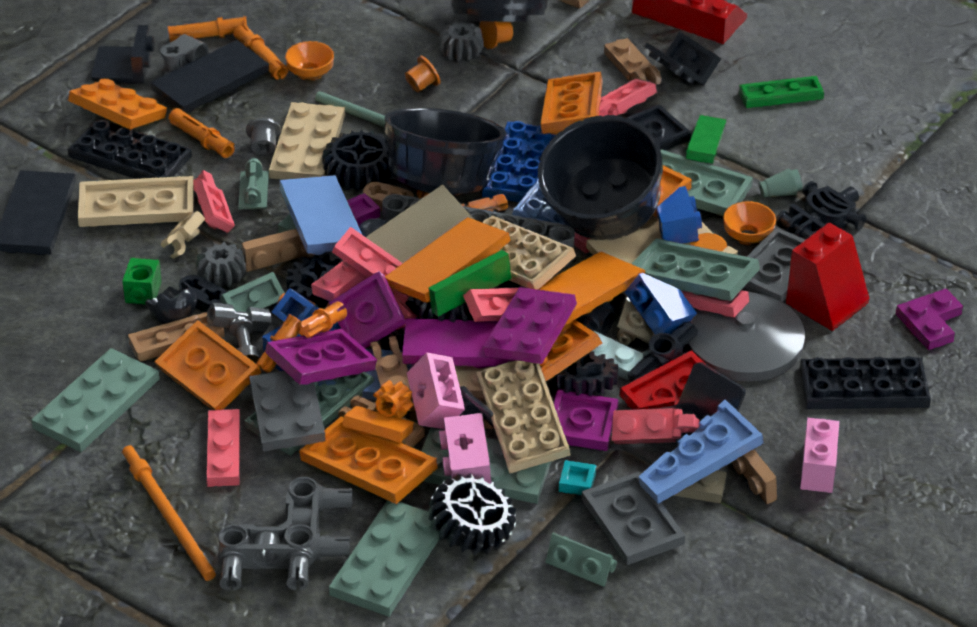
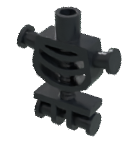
[776,181,867,240]

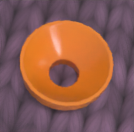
[285,41,334,81]
[723,201,776,245]

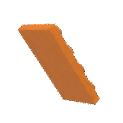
[385,217,511,303]
[538,251,645,326]

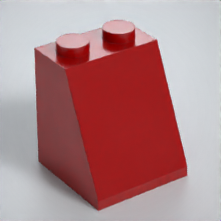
[786,222,870,331]

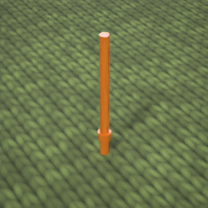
[122,445,216,581]

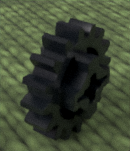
[286,255,340,307]
[552,351,618,396]

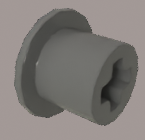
[246,118,281,155]

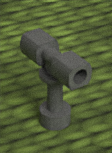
[207,302,271,364]

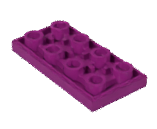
[402,318,515,368]

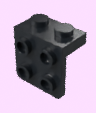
[91,25,155,84]
[644,31,722,85]
[661,362,746,436]

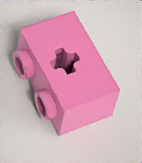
[407,352,465,430]
[439,413,491,484]
[800,418,839,493]

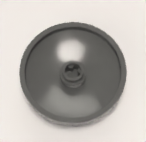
[685,291,805,382]

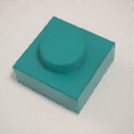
[559,460,596,495]

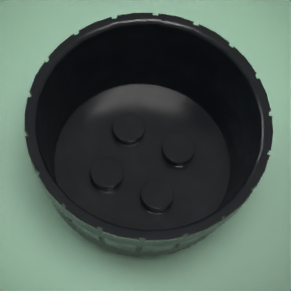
[451,0,548,22]
[384,108,506,195]
[538,115,663,240]

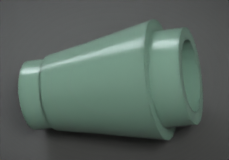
[759,168,803,198]

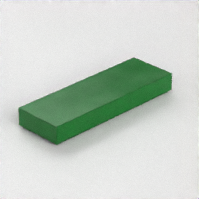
[739,76,824,108]
[686,115,726,164]
[428,250,512,317]

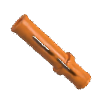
[168,16,247,43]
[233,24,288,80]
[168,108,235,158]

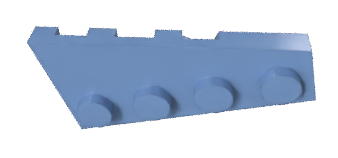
[639,400,763,504]

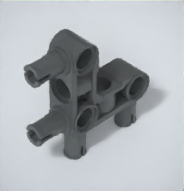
[218,477,353,590]

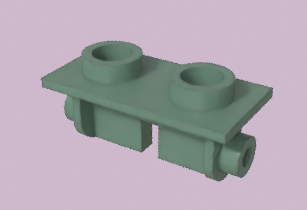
[238,158,269,210]
[545,533,617,587]

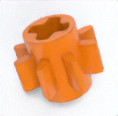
[373,380,414,418]

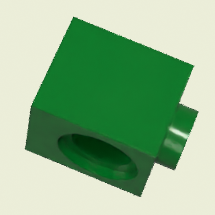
[122,258,162,305]

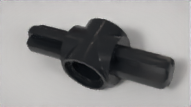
[575,293,625,335]
[628,321,698,382]

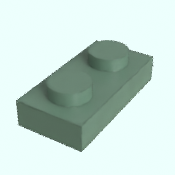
[220,272,285,312]

